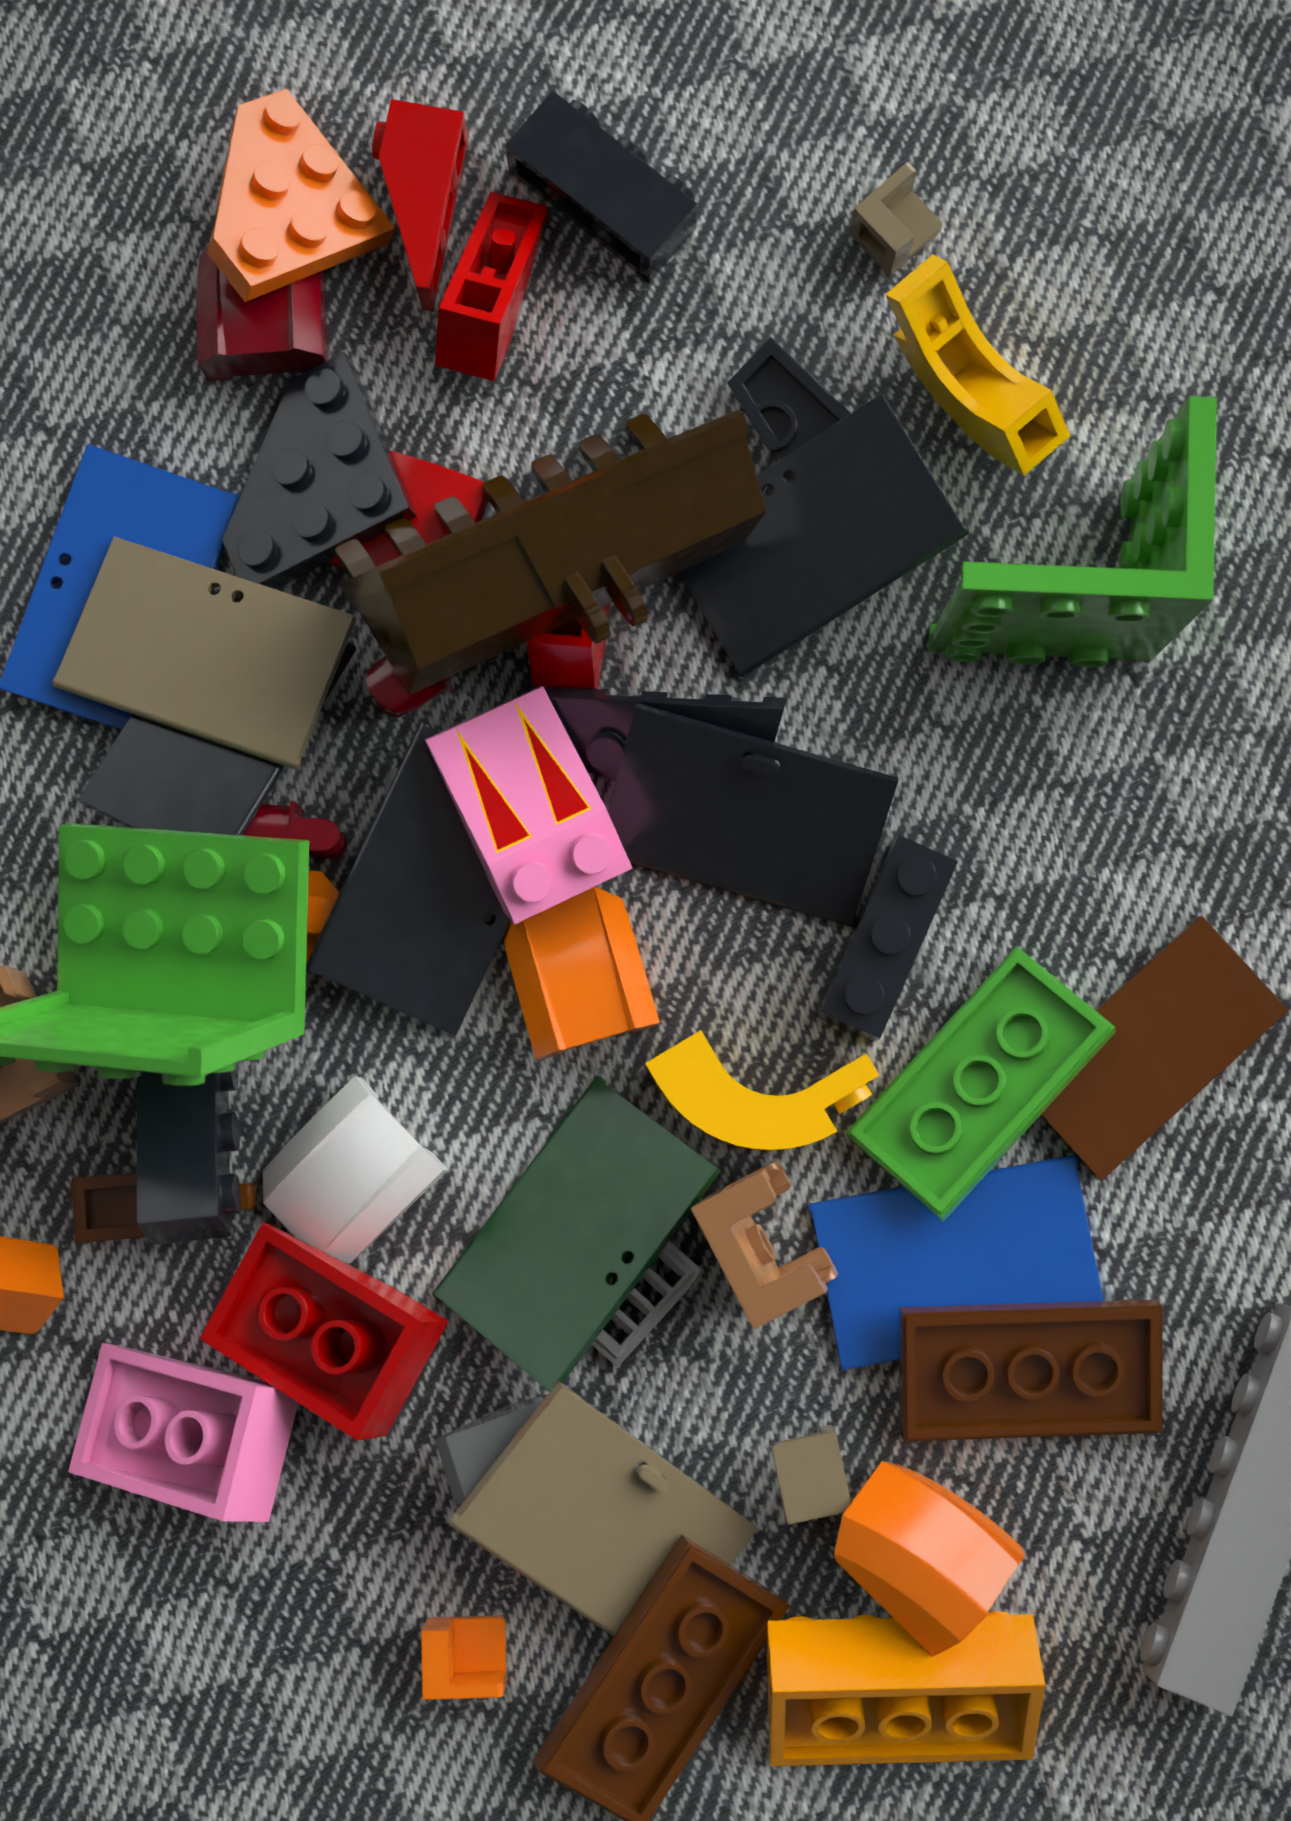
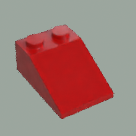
[199,1223,449,1441]

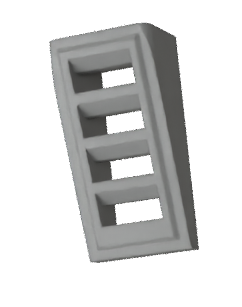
[592,1240,704,1368]

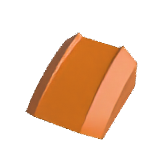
[503,886,660,1061]
[834,1461,1025,1657]

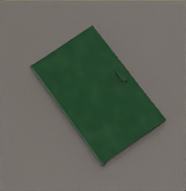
[432,1076,721,1392]

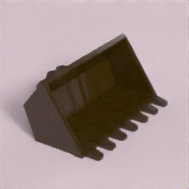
[335,410,767,695]

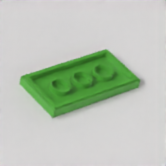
[845,946,1116,1222]

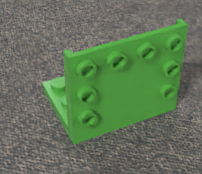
[928,396,1217,667]
[0,823,309,1086]

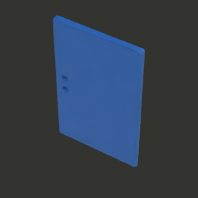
[0,444,241,731]
[808,1155,1104,1370]

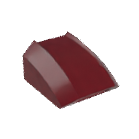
[196,244,329,381]

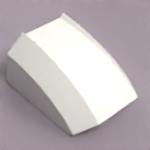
[263,1076,448,1264]

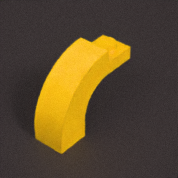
[885,254,1070,476]
[645,1030,880,1150]

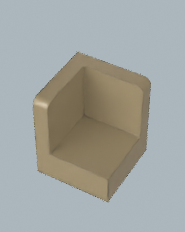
[849,162,942,277]
[772,1424,851,1525]

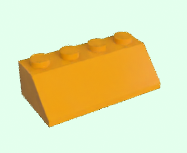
[767,1611,1045,1766]

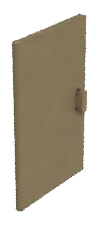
[52,536,357,770]
[448,1381,758,1637]

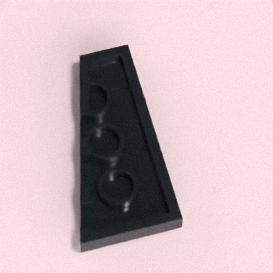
[727,337,851,473]
[523,686,787,780]

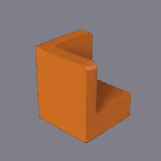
[0,1236,64,1334]
[421,1615,507,1700]

